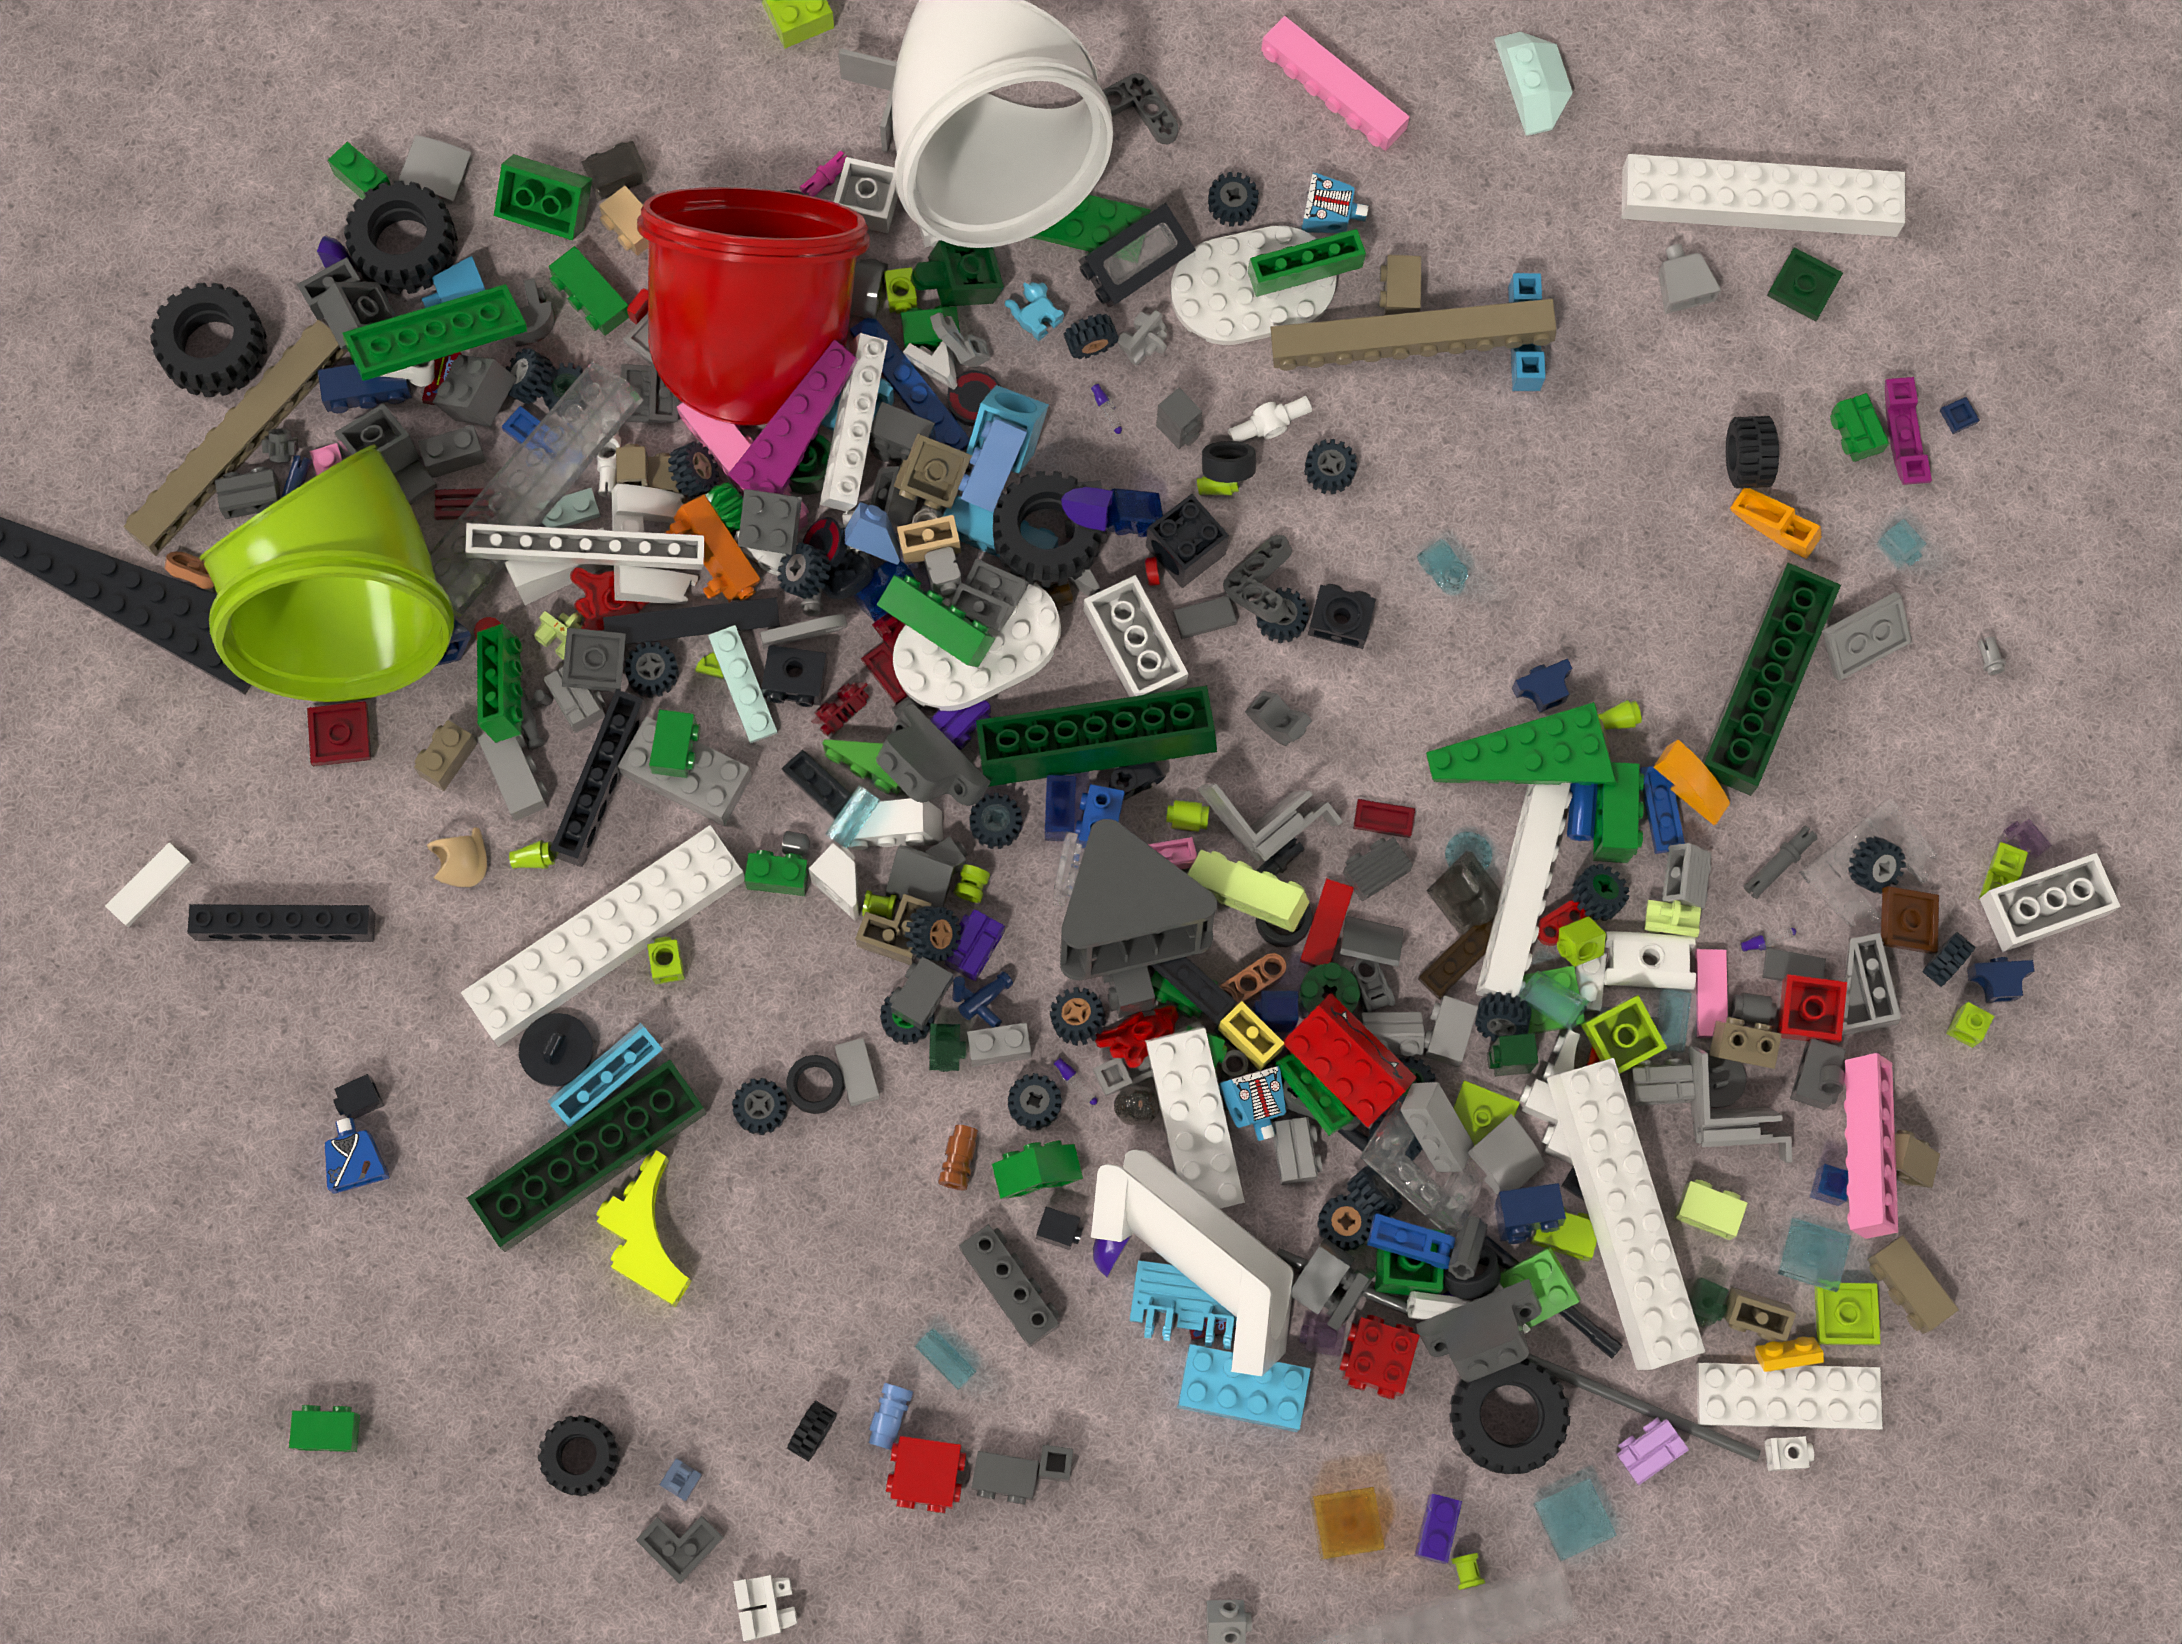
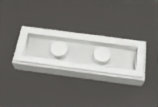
[105,843,192,928]

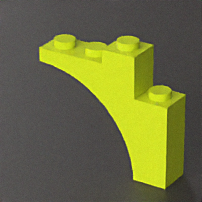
[596,1150,692,1308]

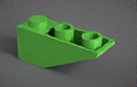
[822,739,902,795]

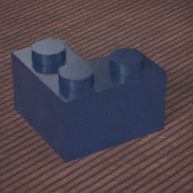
[1494,1183,1566,1244]

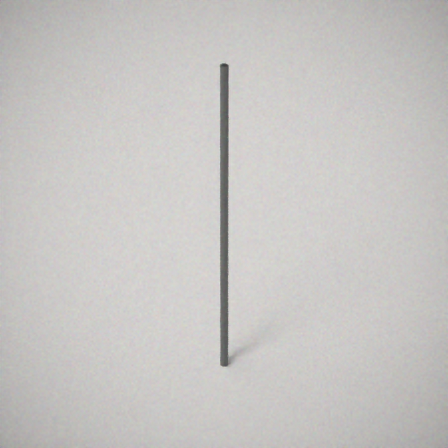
[1276,1248,1760,1462]

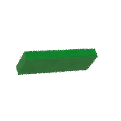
[1274,1053,1354,1136]

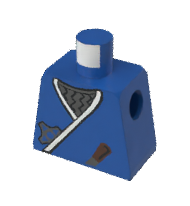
[325,1118,390,1194]

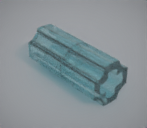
[826,785,881,848]
[915,1328,977,1390]

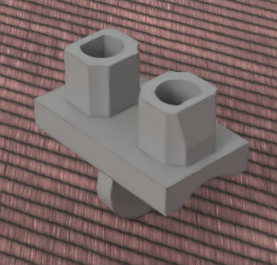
[1118,310,1168,366]

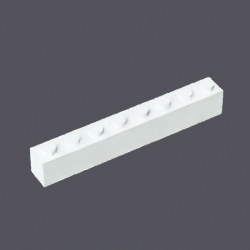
[465,523,704,570]
[1475,783,1572,998]

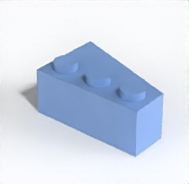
[958,416,1027,512]

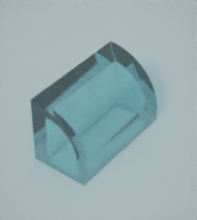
[1519,971,1591,1031]

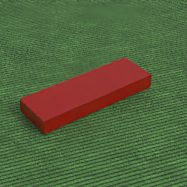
[1300,878,1354,967]

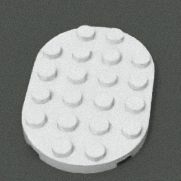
[1171,226,1336,345]
[893,578,1061,711]

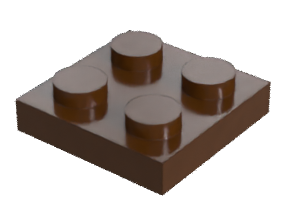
[1881,886,1939,954]

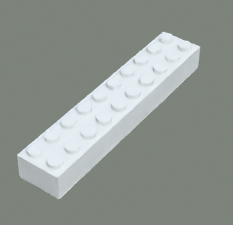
[1622,154,1905,237]
[461,826,745,1047]
[1547,1058,1705,1370]

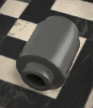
[1731,993,1777,1025]

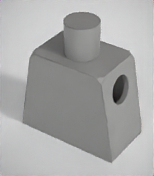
[1658,244,1721,314]

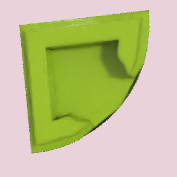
[695,652,724,679]

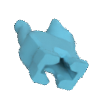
[1005,282,1064,341]

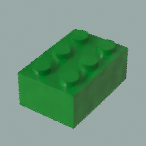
[493,154,593,241]
[1593,762,1644,863]

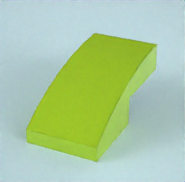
[1978,842,2028,899]

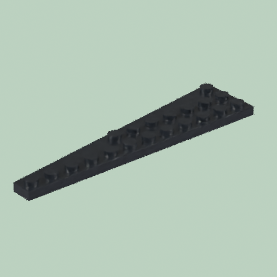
[0,517,252,695]

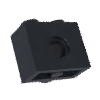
[1308,584,1376,649]
[761,645,828,707]

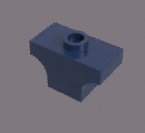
[1512,658,1573,713]
[1967,957,2035,1003]

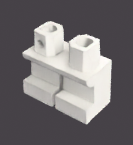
[733,1575,798,1642]

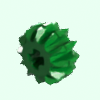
[706,482,743,532]

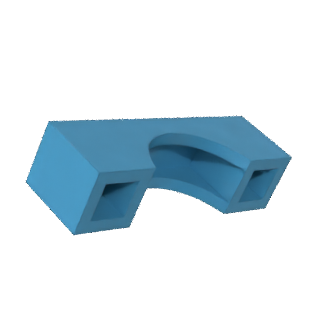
[1508,273,1545,391]

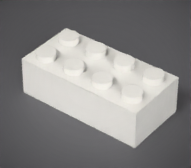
[1083,575,1188,697]
[1980,853,2121,952]

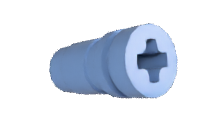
[868,1383,913,1450]

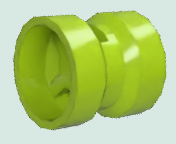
[953,864,991,903]

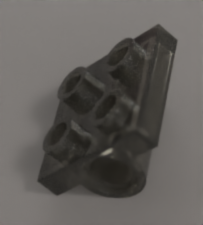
[1426,851,1501,935]

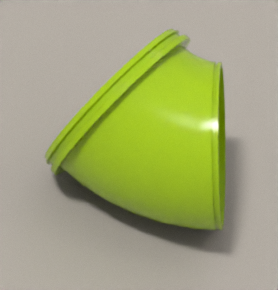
[199,444,454,702]

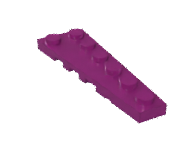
[727,340,859,494]

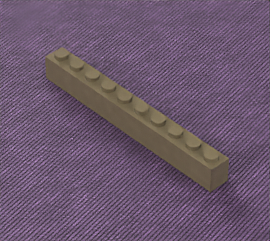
[1270,299,1556,371]
[123,319,348,556]

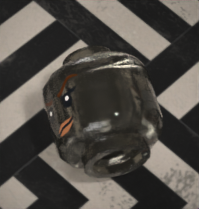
[1114,1086,1160,1125]

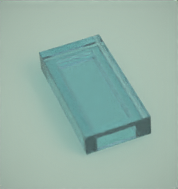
[1657,988,1692,1053]

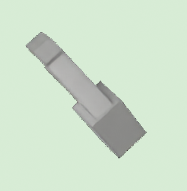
[930,313,991,367]

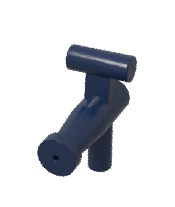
[952,971,1013,1028]

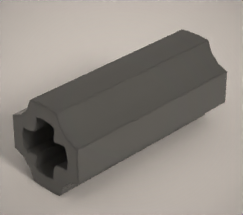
[1449,1216,1488,1280]

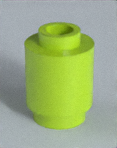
[1166,800,1209,832]

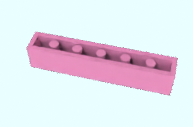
[1261,16,1410,151]
[677,403,809,531]
[1844,1053,1898,1239]

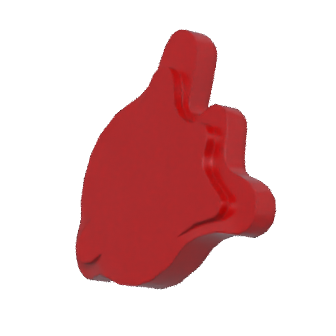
[570,567,650,631]
[1095,1005,1179,1068]

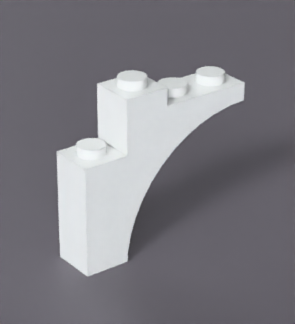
[1520,1030,1580,1165]

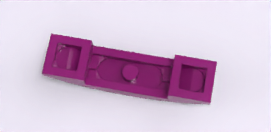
[1885,377,1932,485]

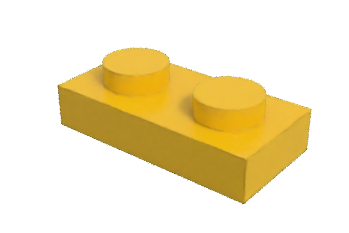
[1755,1337,1824,1372]

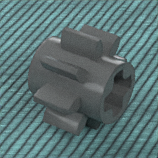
[262,428,299,462]

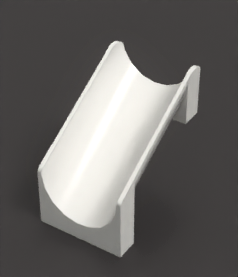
[1091,1149,1294,1376]

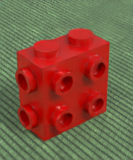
[1339,1315,1419,1400]
[886,1436,967,1514]

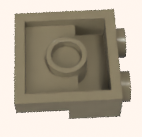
[894,434,972,511]

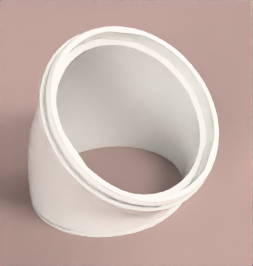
[892,0,1113,248]

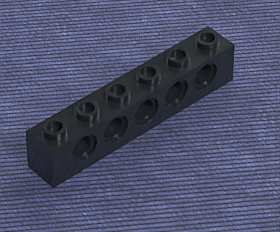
[550,689,647,867]
[187,904,376,942]

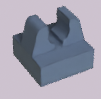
[659,1459,703,1501]

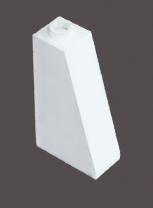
[504,528,609,605]

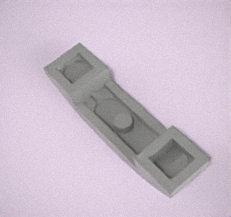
[1093,1020,1203,1096]

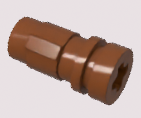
[938,1125,978,1191]

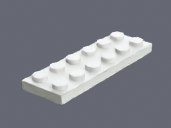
[1145,1026,1245,1209]
[1696,1363,1883,1430]

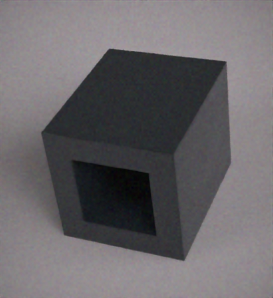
[333,1074,384,1120]
[1036,1206,1084,1250]

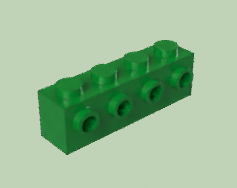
[1248,229,1366,297]
[877,575,996,668]
[477,623,524,743]

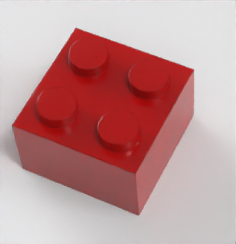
[1777,974,1847,1045]

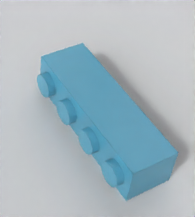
[943,495,1058,558]
[547,1023,663,1128]

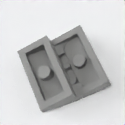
[398,135,471,204]
[1468,1114,1545,1195]

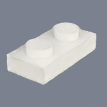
[1575,953,1607,1013]

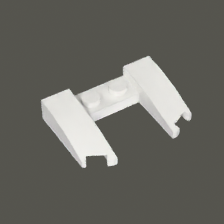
[611,483,698,605]

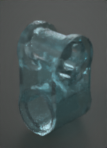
[1417,539,1468,595]

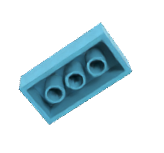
[1177,1344,1311,1432]

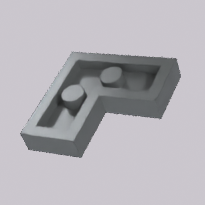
[636,1516,724,1584]

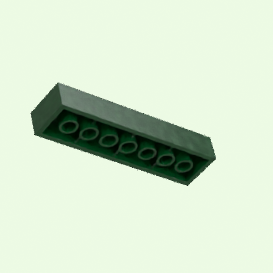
[1702,563,1841,796]
[976,685,1217,787]
[466,1059,707,1252]

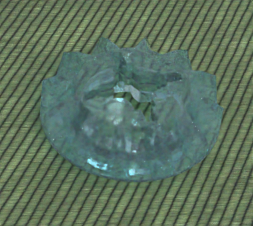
[1444,832,1492,879]

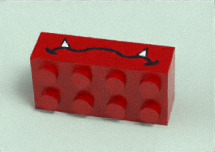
[1283,993,1417,1127]

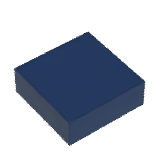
[1940,397,1980,434]

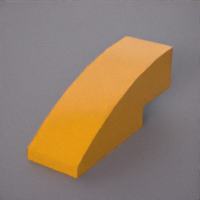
[1730,488,1822,559]
[1653,740,1730,825]

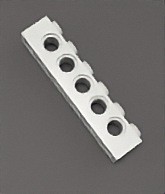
[820,333,888,512]

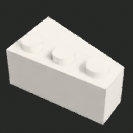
[840,798,943,850]

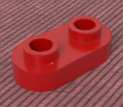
[1537,900,1591,946]

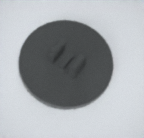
[1705,1050,1746,1108]

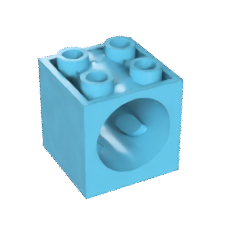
[966,385,1049,474]

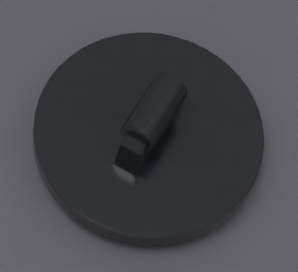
[519,1013,594,1087]

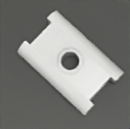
[1604,931,1696,990]

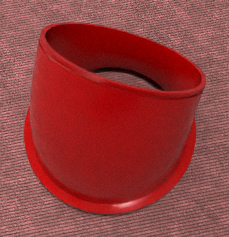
[637,187,870,425]

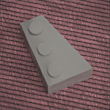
[1842,933,1901,1036]

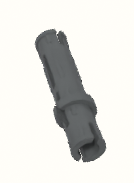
[1743,826,1818,899]

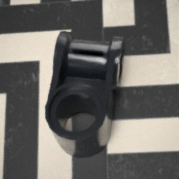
[1109,761,1166,801]

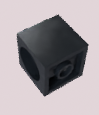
[1146,494,1229,588]

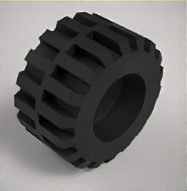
[1726,416,1779,489]
[538,1415,620,1496]

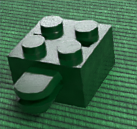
[910,240,1004,307]

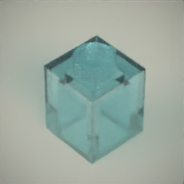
[1876,518,1927,569]

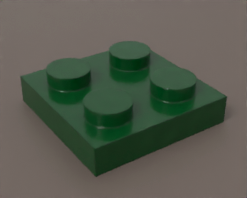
[1767,247,1843,322]

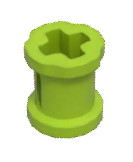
[862,890,896,920]
[1451,1553,1486,1590]

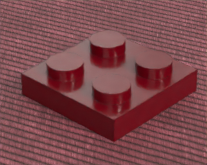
[307,701,372,767]

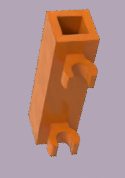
[665,495,761,603]

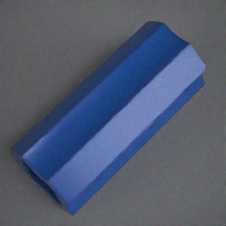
[1567,783,1598,841]

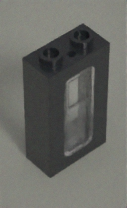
[1078,203,1196,307]

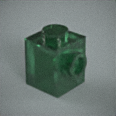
[929,1023,966,1072]
[1688,1277,1729,1328]

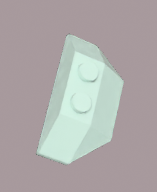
[1494,32,1573,136]

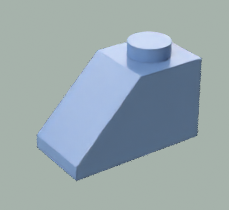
[845,502,900,565]

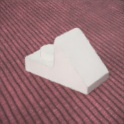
[903,341,957,390]

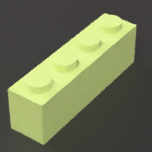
[1187,850,1310,932]

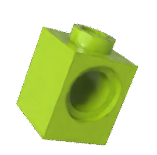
[884,267,917,314]
[1557,916,1606,967]
[647,937,685,985]
[1946,1002,1995,1048]

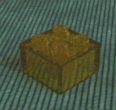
[1310,1487,1385,1561]

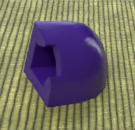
[317,235,354,269]
[1061,487,1113,531]
[1093,1235,1132,1277]

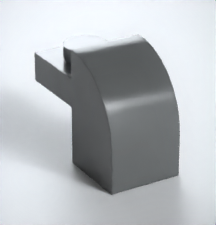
[850,259,888,319]
[512,278,555,347]
[1245,691,1312,746]

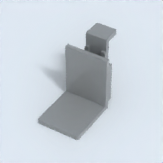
[838,49,897,152]
[1197,783,1343,861]
[1689,1046,1792,1163]

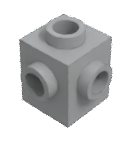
[1206,1600,1252,1644]

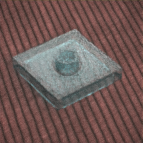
[1778,1218,1851,1292]
[1533,1478,1617,1561]

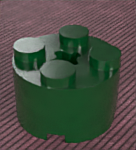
[788,432,831,495]
[1298,962,1360,1018]

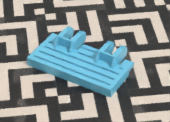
[1129,1260,1237,1350]

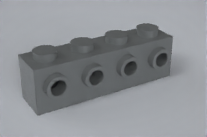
[959,1224,1060,1348]

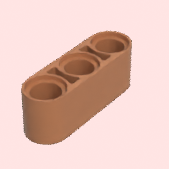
[1220,953,1286,1017]

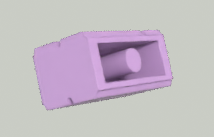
[1616,1417,1689,1485]

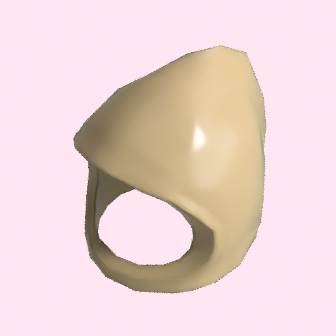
[427,827,487,887]

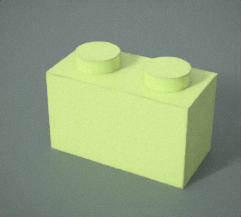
[1674,1179,1748,1240]

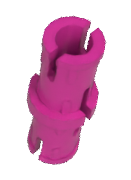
[799,151,847,197]

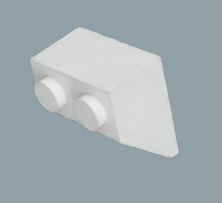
[809,843,859,921]

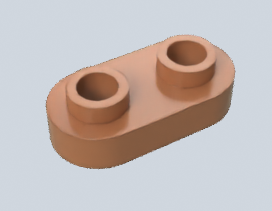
[165,551,214,589]

